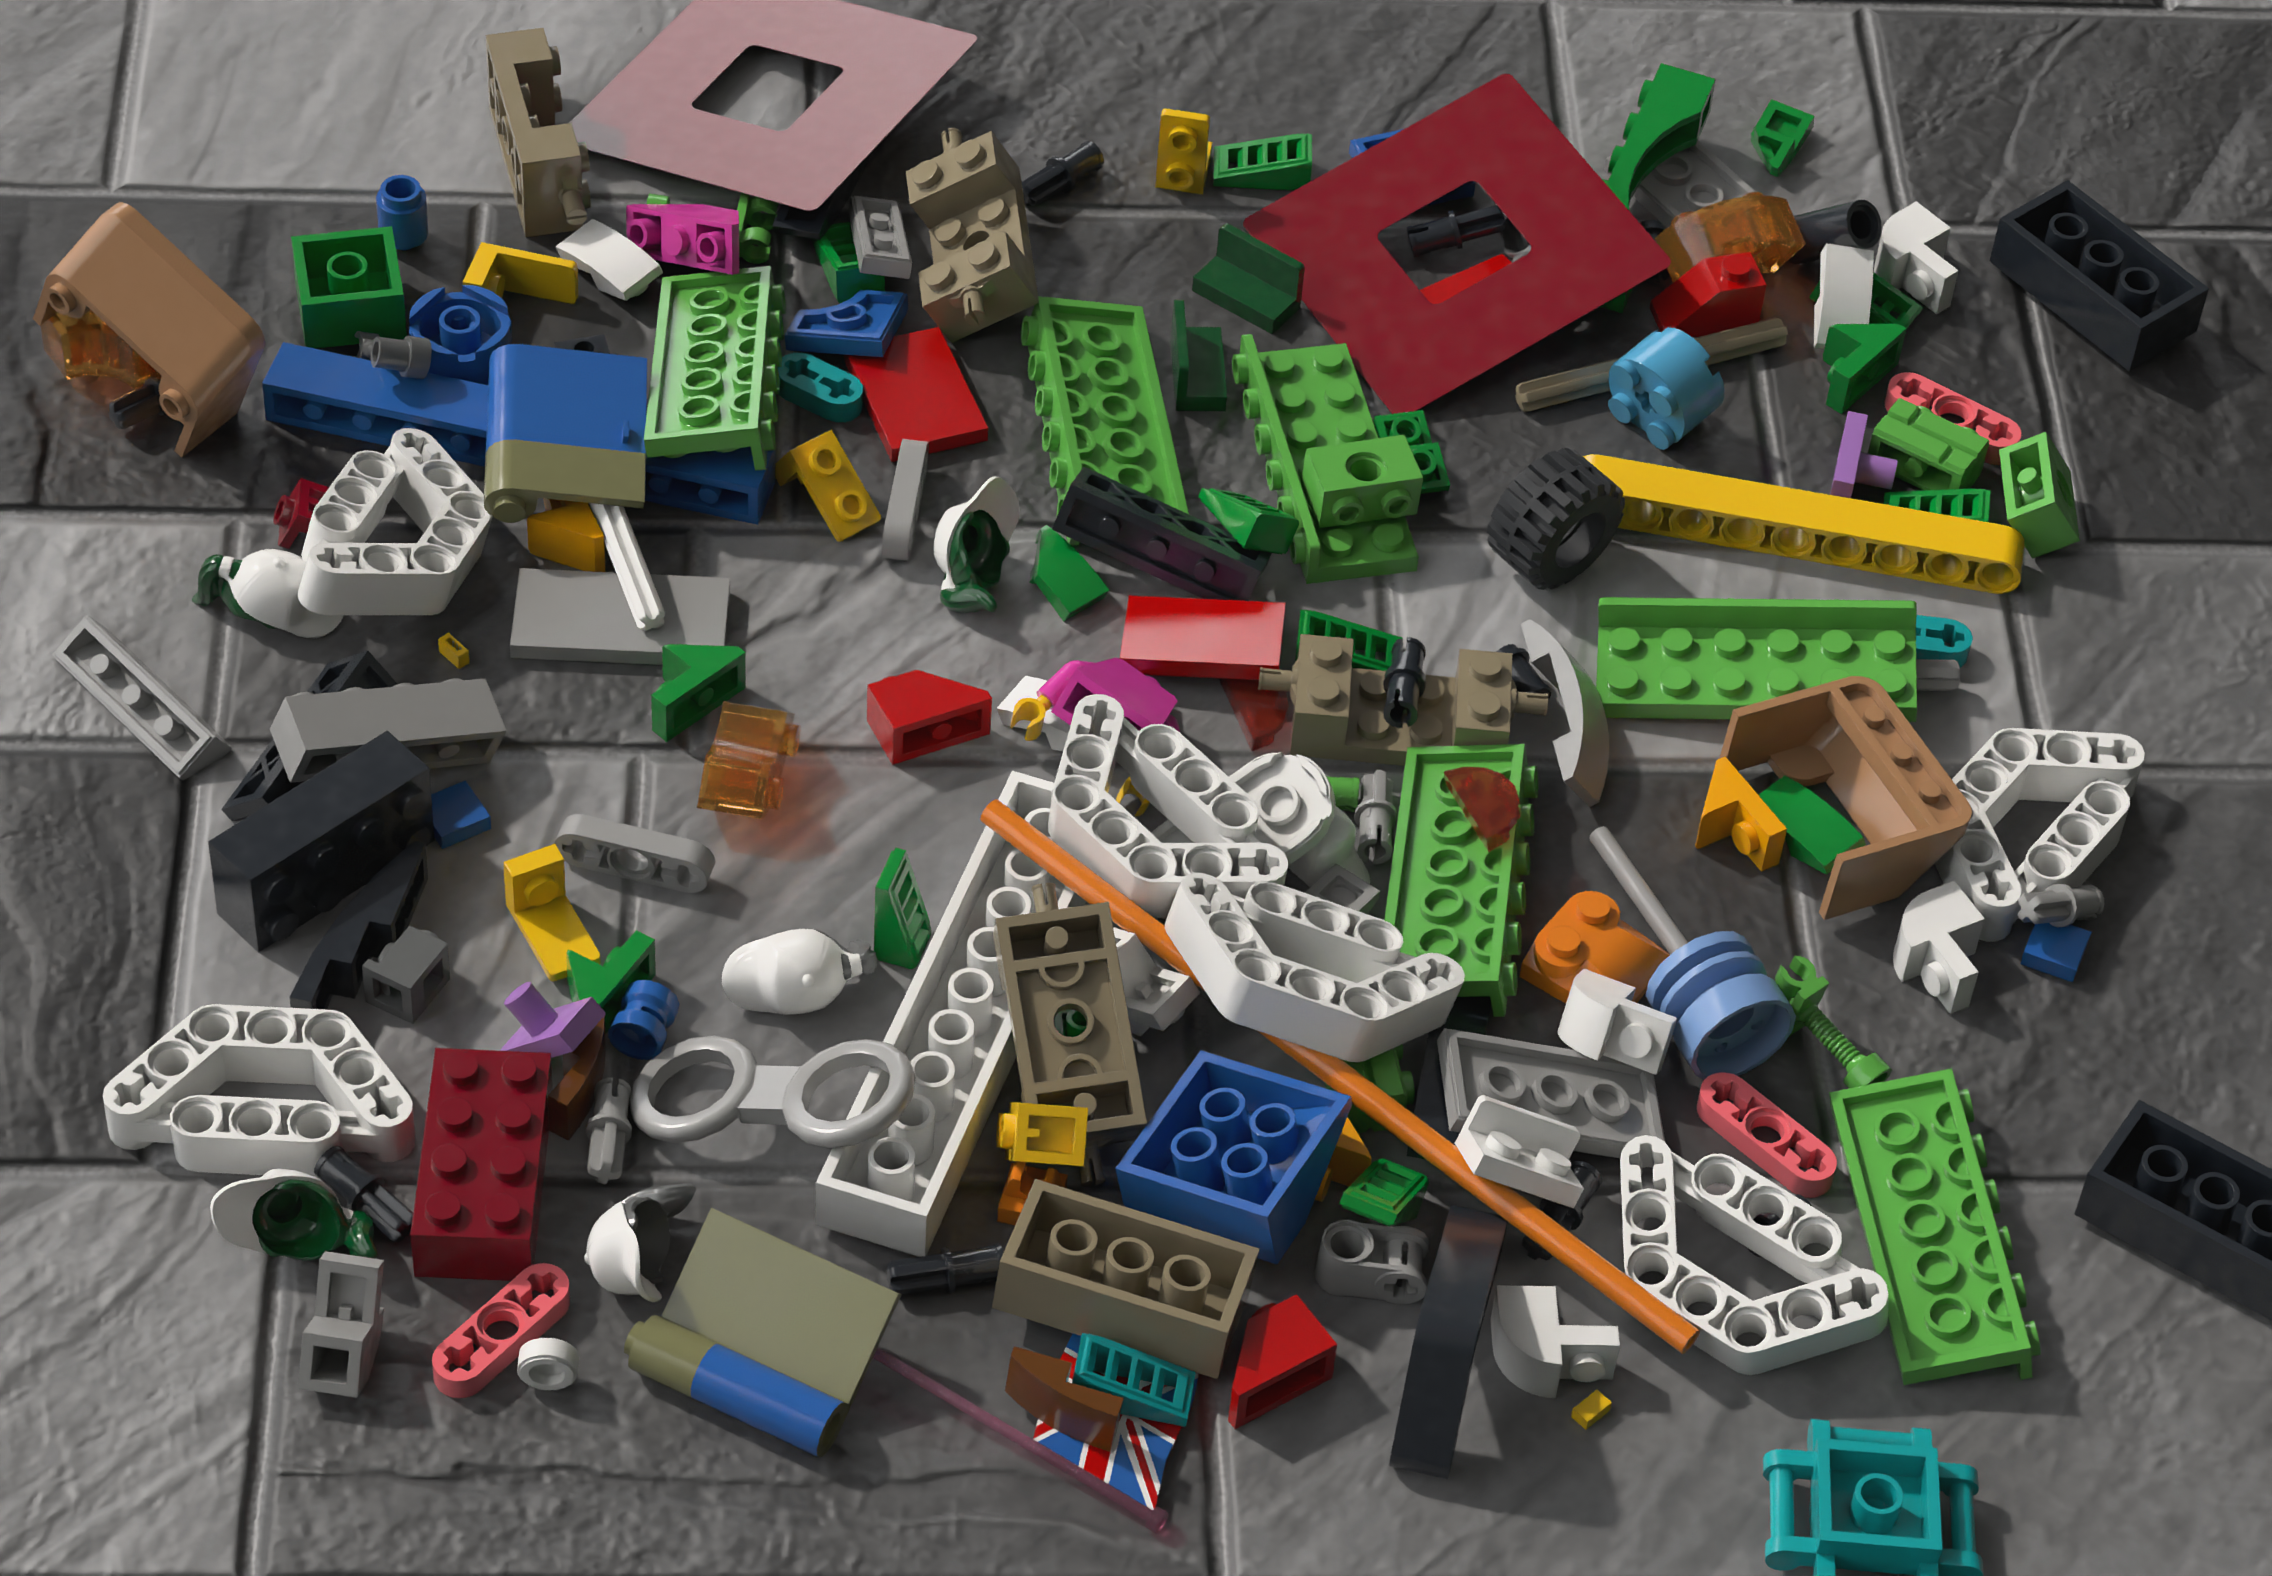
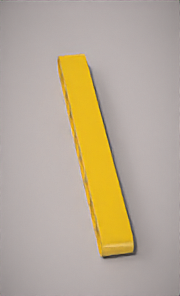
[1583,454,2024,594]

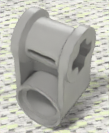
[1314,1220,1429,1304]

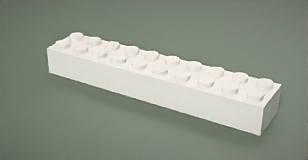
[815,771,1086,1257]

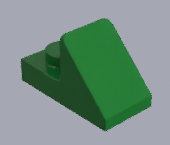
[1823,324,1907,414]
[651,644,746,742]
[566,930,656,1034]

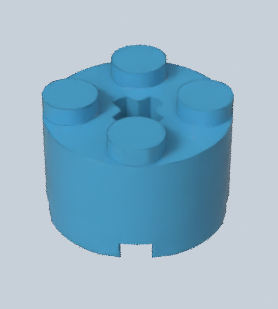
[1608,327,1725,450]

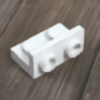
[1455,1095,1584,1208]

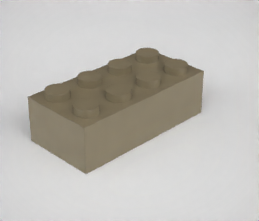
[992,1179,1259,1379]

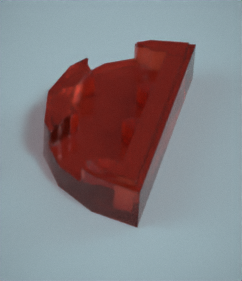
[1219,678,1289,752]
[1444,767,1521,852]

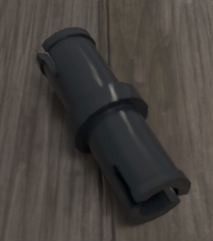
[1383,637,1426,728]

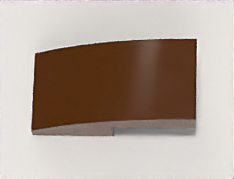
[548,1016,606,1141]
[1005,1346,1124,1452]

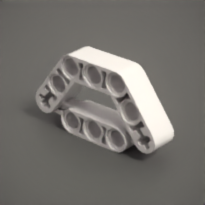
[298,428,493,615]
[1048,694,1288,918]
[1934,728,2145,942]
[1164,873,1465,1062]
[103,1004,416,1177]
[1620,1135,1889,1375]

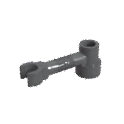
[353,331,432,379]

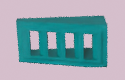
[1072,1333,1196,1427]

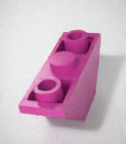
[626,204,739,275]

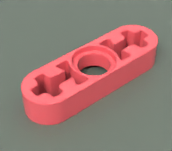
[1885,372,2022,465]
[1697,1072,1837,1198]
[432,1263,570,1398]

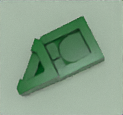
[1751,99,1815,177]
[1029,525,1109,622]

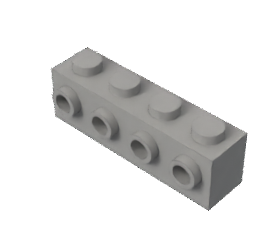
[270,678,507,783]

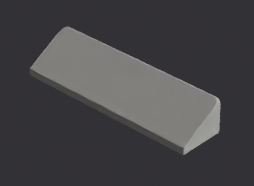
[52,615,232,780]

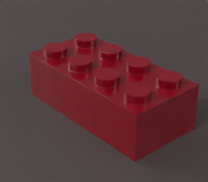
[410,1048,553,1281]

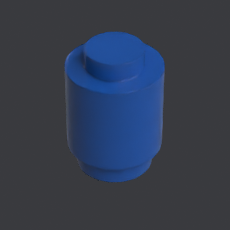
[376,175,429,250]

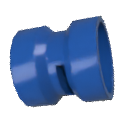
[608,980,680,1060]

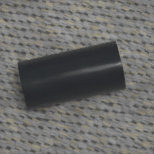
[1778,200,1882,264]

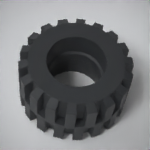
[1487,448,1625,590]

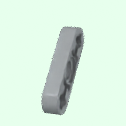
[882,439,929,561]
[554,814,716,893]

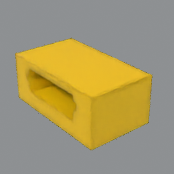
[438,633,469,669]
[1571,1390,1612,1430]

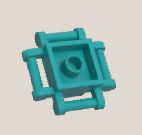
[1763,1419,1984,1576]

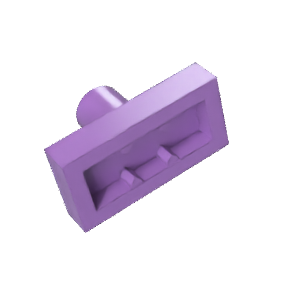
[1830,411,1898,498]
[500,982,606,1058]

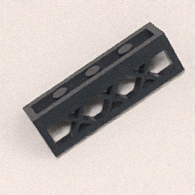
[1052,467,1272,601]
[221,650,398,821]

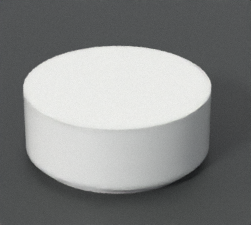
[517,1338,579,1390]

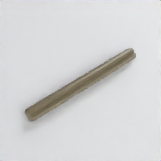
[1515,318,1788,412]

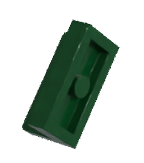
[1192,223,1305,334]
[1170,300,1227,411]

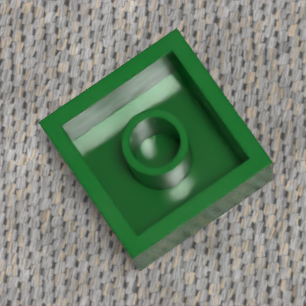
[291,226,407,349]

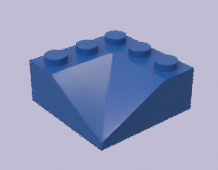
[1115,1050,1352,1264]

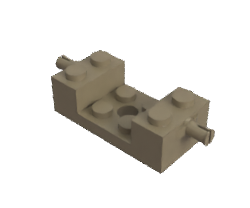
[486,28,591,237]
[906,128,1039,343]
[1258,634,1548,766]
[993,883,1147,1187]

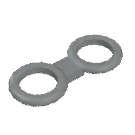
[629,1035,916,1148]

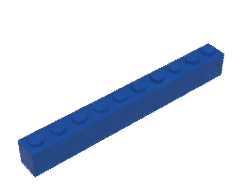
[262,342,775,525]

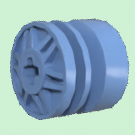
[1646,931,1796,1080]

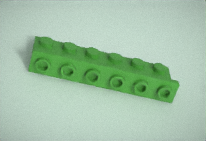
[644,266,786,471]
[1021,296,1189,545]
[1232,334,1419,584]
[1596,597,1917,722]
[1384,744,1539,1017]
[1829,1068,2041,1385]

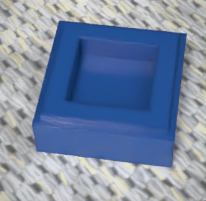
[431,780,491,849]
[2020,923,2091,982]

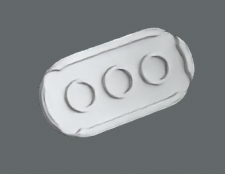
[1152,752,1336,920]

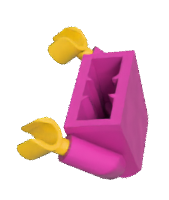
[1010,657,1181,817]

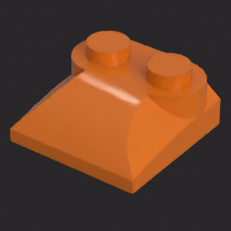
[1519,891,1670,1004]

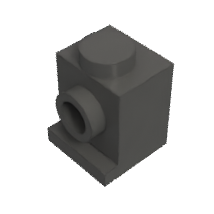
[362,925,450,1024]

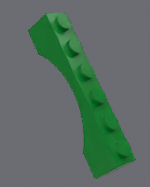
[1600,63,1716,314]

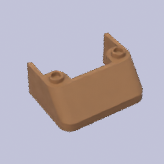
[33,202,265,458]
[1719,676,1972,920]

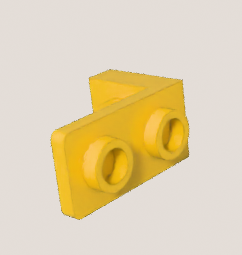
[1155,109,1213,195]
[463,242,579,304]
[775,429,881,542]
[503,844,601,982]
[996,1102,1088,1166]

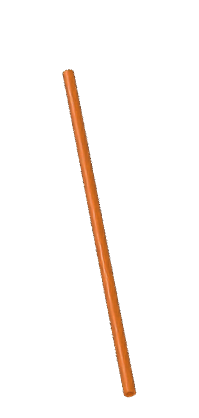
[980,799,1700,1354]

